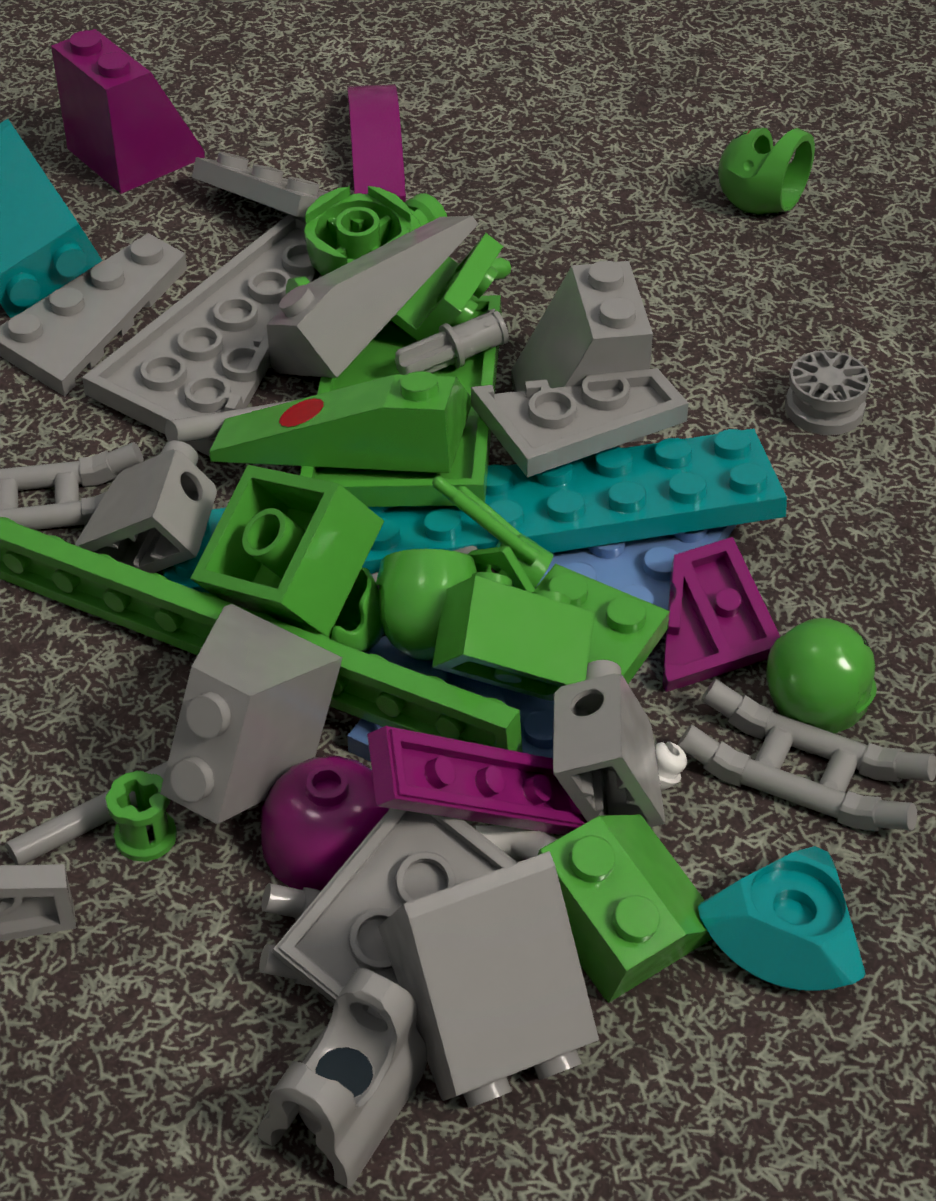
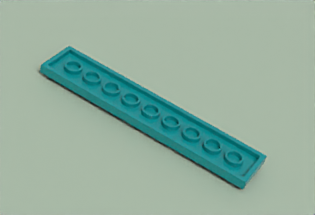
[163,428,787,593]

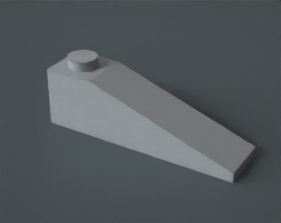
[267,216,478,378]

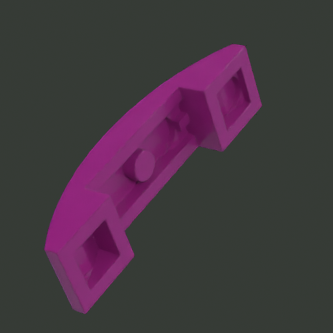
[347,84,406,202]

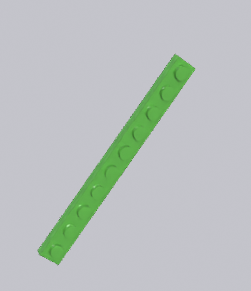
[0,517,523,753]

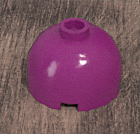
[260,756,390,890]

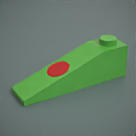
[209,371,471,473]

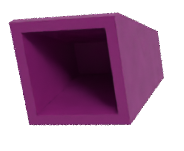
[51,29,205,194]

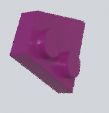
[662,537,780,692]

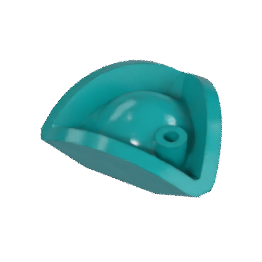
[698,846,866,991]

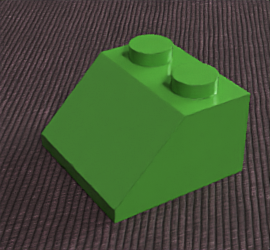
[538,814,712,1003]

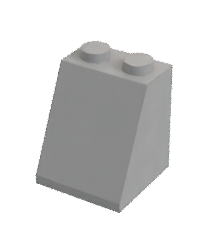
[511,261,653,442]
[160,604,342,824]
[378,851,599,1108]

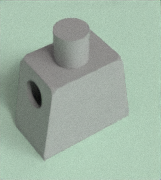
[75,440,217,573]
[553,660,665,827]

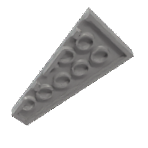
[82,214,320,456]

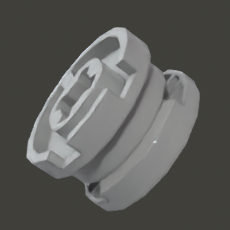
[785,350,871,435]

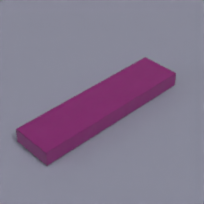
[367,726,587,835]

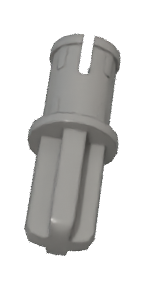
[394,308,509,375]

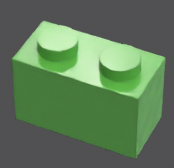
[432,572,595,701]

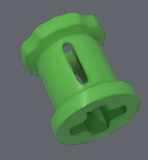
[105,771,177,862]

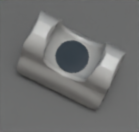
[258,968,427,1189]

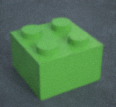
[190,465,384,637]

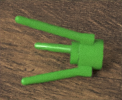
[432,476,553,588]

